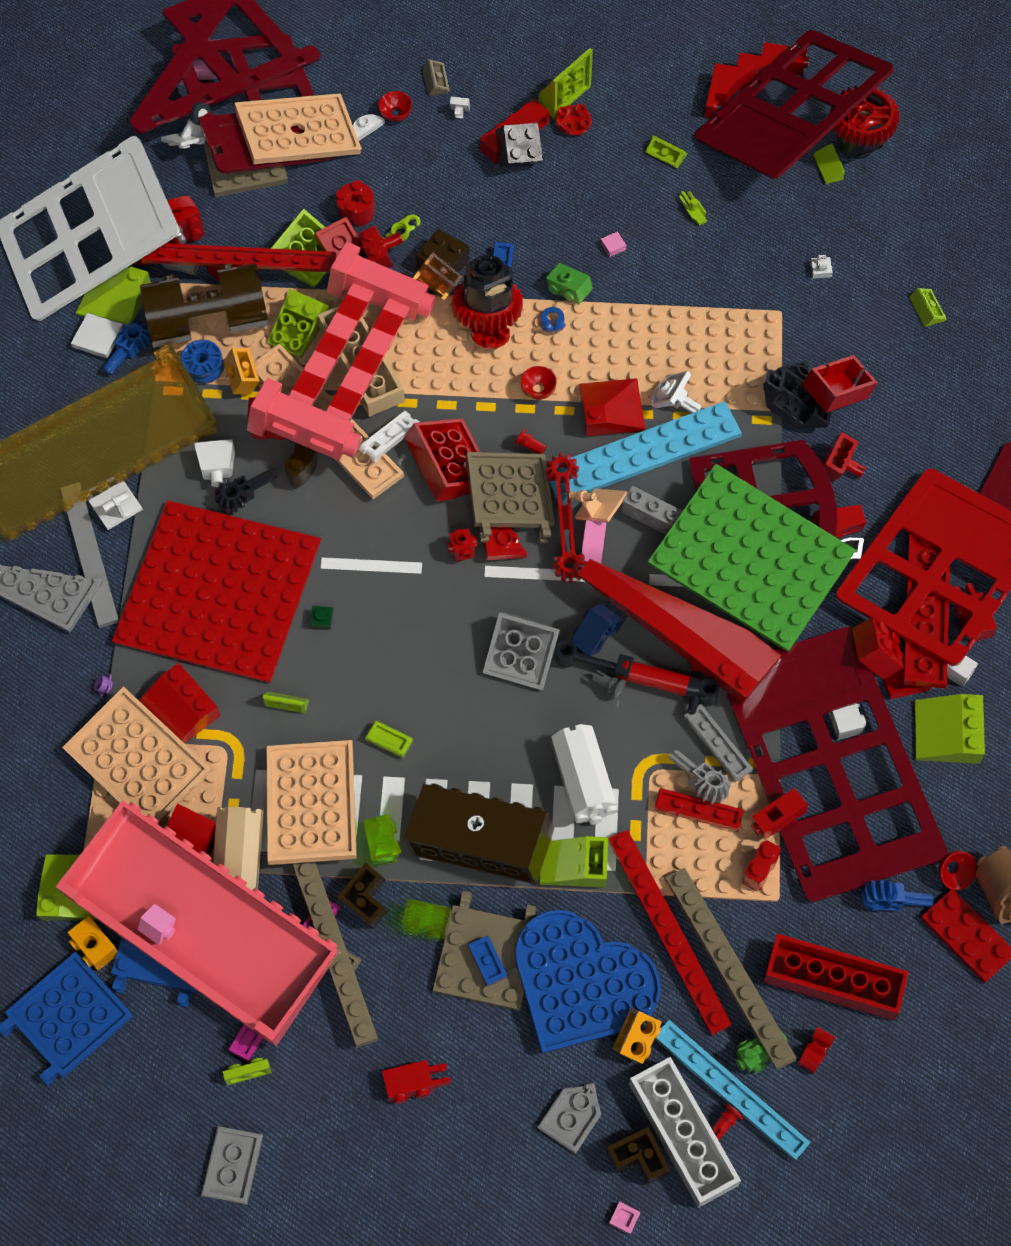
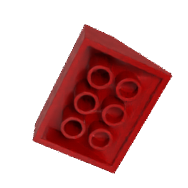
[404,418,480,502]

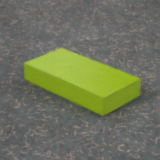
[365,720,413,758]

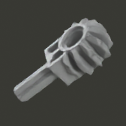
[669,750,731,804]

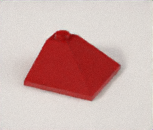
[579,378,645,436]

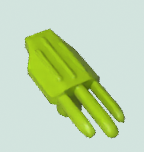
[679,191,707,226]

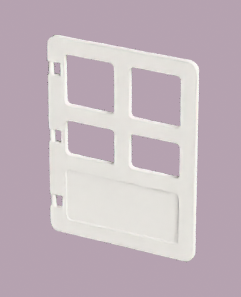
[0,136,179,321]

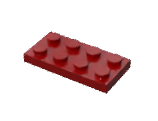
[921,890,1011,984]

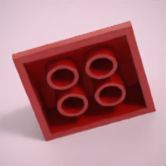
[139,662,221,744]

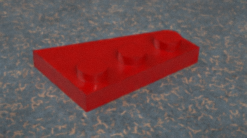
[484,527,528,560]

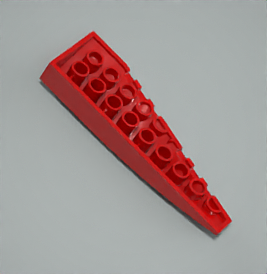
[577,559,781,704]

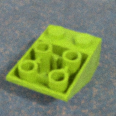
[267,289,330,358]
[540,836,608,888]

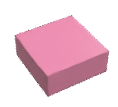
[601,232,626,257]
[609,1201,640,1235]

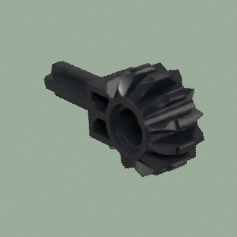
[214,469,277,513]

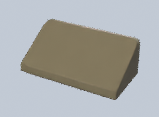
[422,59,450,95]

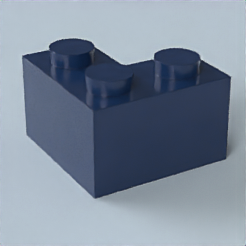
[571,602,628,656]

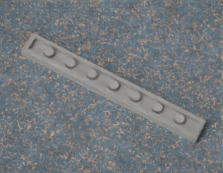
[61,482,119,628]

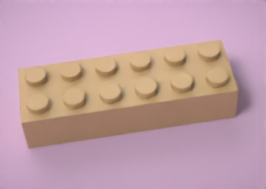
[318,306,405,417]

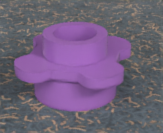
[94,674,113,697]

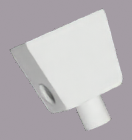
[194,439,235,487]

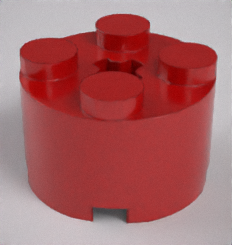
[336,180,375,227]

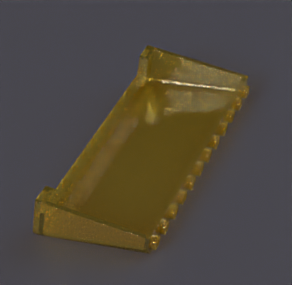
[0,344,218,541]

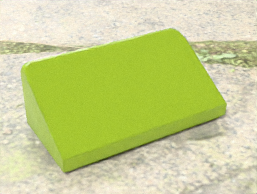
[645,136,688,168]
[813,144,845,184]
[910,288,947,327]
[263,692,309,713]

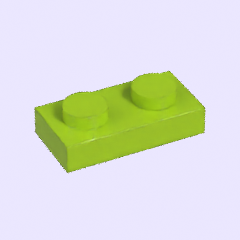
[223,1058,272,1085]

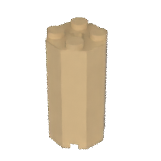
[213,807,263,890]

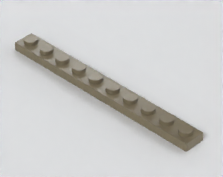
[292,862,378,1048]
[665,868,796,1070]

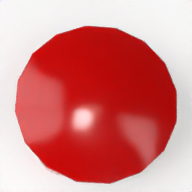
[555,104,592,135]
[471,328,510,349]

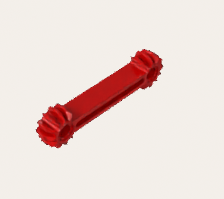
[545,452,587,584]

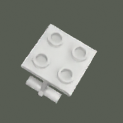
[89,480,143,530]

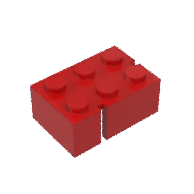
[802,355,878,413]

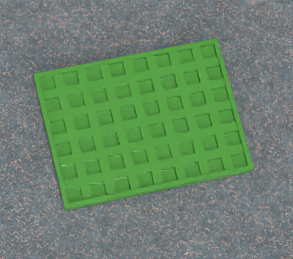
[648,464,856,652]

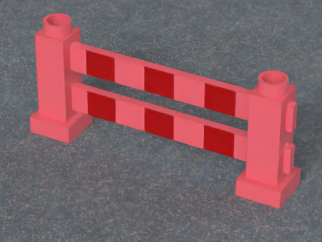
[247,242,436,461]

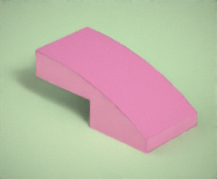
[582,520,606,563]

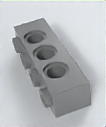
[622,486,683,535]

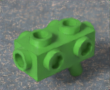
[735,1031,788,1074]

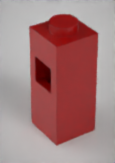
[751,788,808,840]

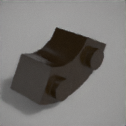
[284,442,317,489]

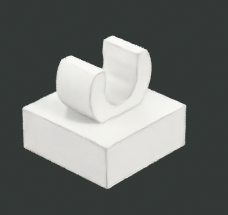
[450,97,470,119]
[810,255,832,278]

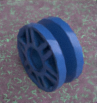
[181,339,224,384]

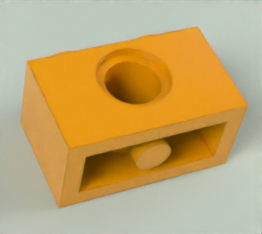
[223,348,260,394]
[68,916,118,971]

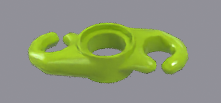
[383,214,421,249]

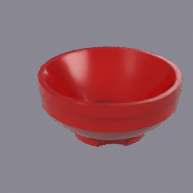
[378,91,412,121]
[521,366,557,400]
[938,850,977,890]

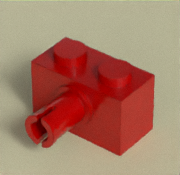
[358,226,404,268]
[822,432,866,482]

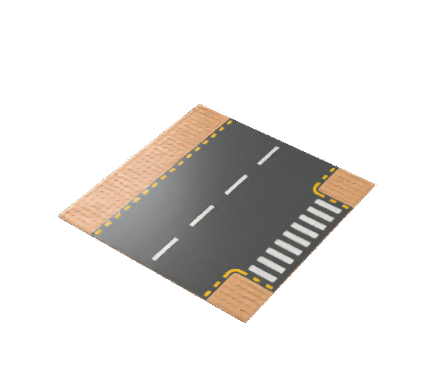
[84,283,782,902]

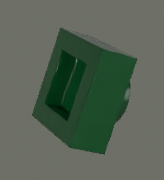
[310,606,333,629]

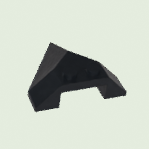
[763,360,831,429]

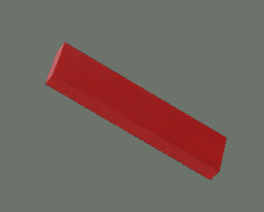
[654,788,744,832]

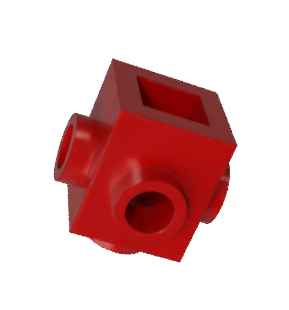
[446,529,477,562]

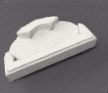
[353,114,385,141]

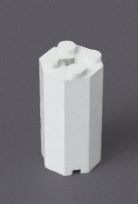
[551,724,618,825]

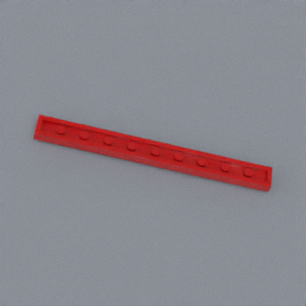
[142,243,337,273]
[608,829,732,1036]

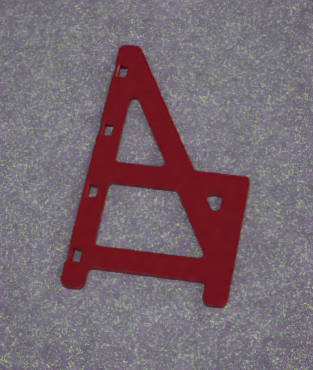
[130,0,321,134]

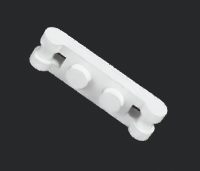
[359,411,420,463]

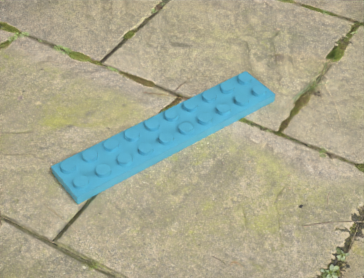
[547,401,742,503]

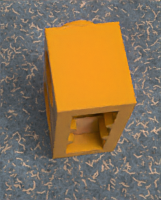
[612,1007,662,1064]

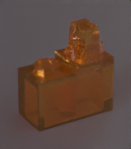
[413,253,463,300]

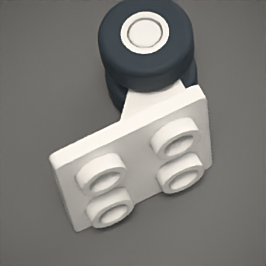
[161,102,211,148]

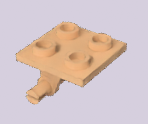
[569,489,628,522]

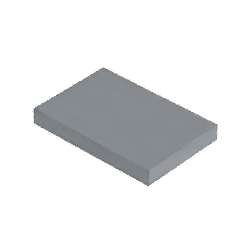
[201,1126,263,1205]

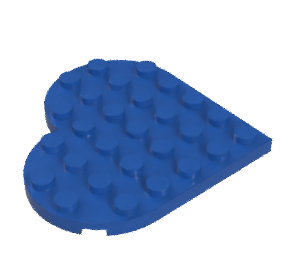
[515,910,661,1054]

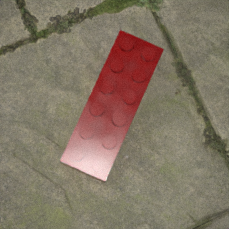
[763,933,909,1021]

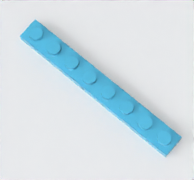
[655,1020,811,1161]

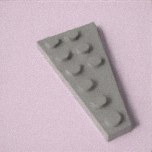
[0,564,103,633]

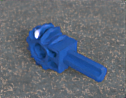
[103,320,151,375]
[861,879,934,912]

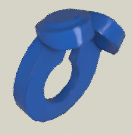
[540,307,566,332]

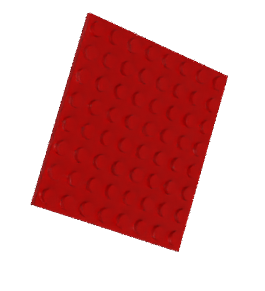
[112,500,321,683]

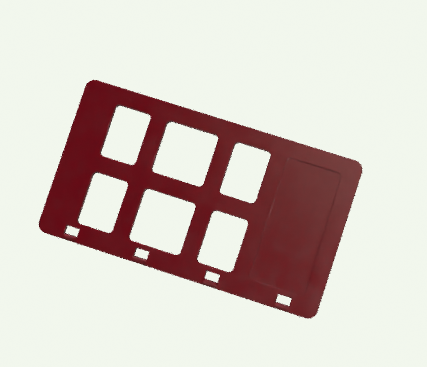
[726,627,948,902]

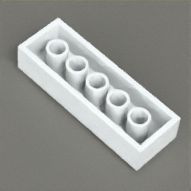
[629,1057,741,1208]

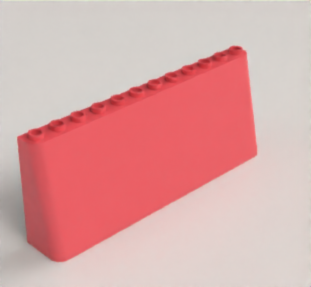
[56,800,339,1046]

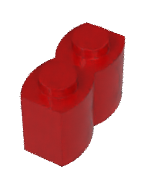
[743,840,781,892]

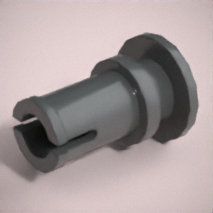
[592,670,626,699]

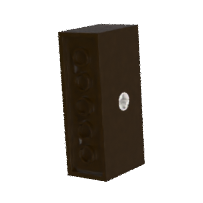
[404,783,554,885]

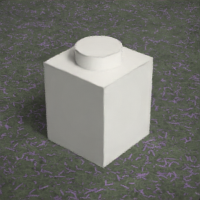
[947,656,978,687]

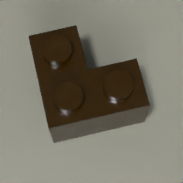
[337,862,388,928]
[606,1127,670,1185]

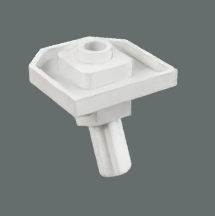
[650,371,701,413]

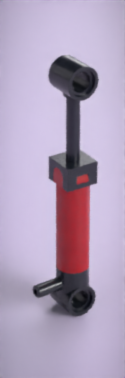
[555,639,720,715]

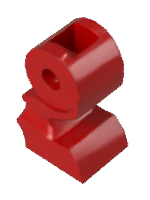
[798,1026,835,1074]

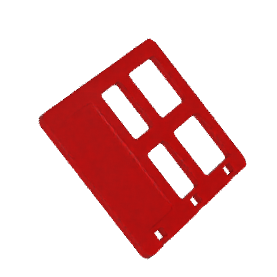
[836,469,1011,666]

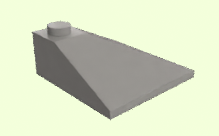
[483,612,560,690]

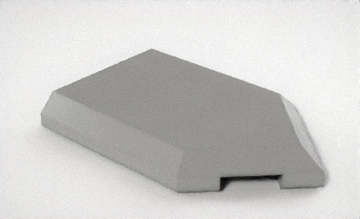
[537,1083,601,1154]

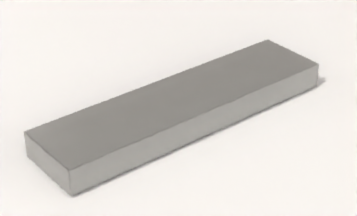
[684,704,753,783]

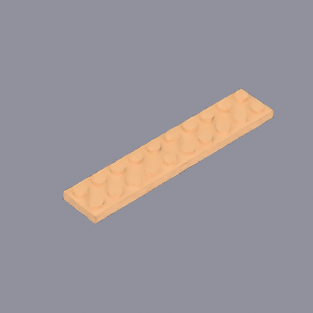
[254,344,404,499]

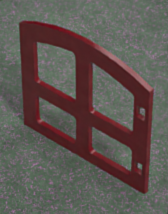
[689,440,837,537]

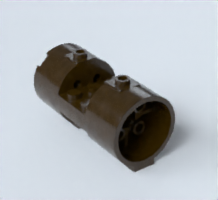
[140,263,269,348]

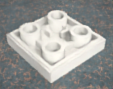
[71,313,123,358]

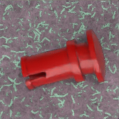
[515,428,547,454]
[711,1103,743,1141]

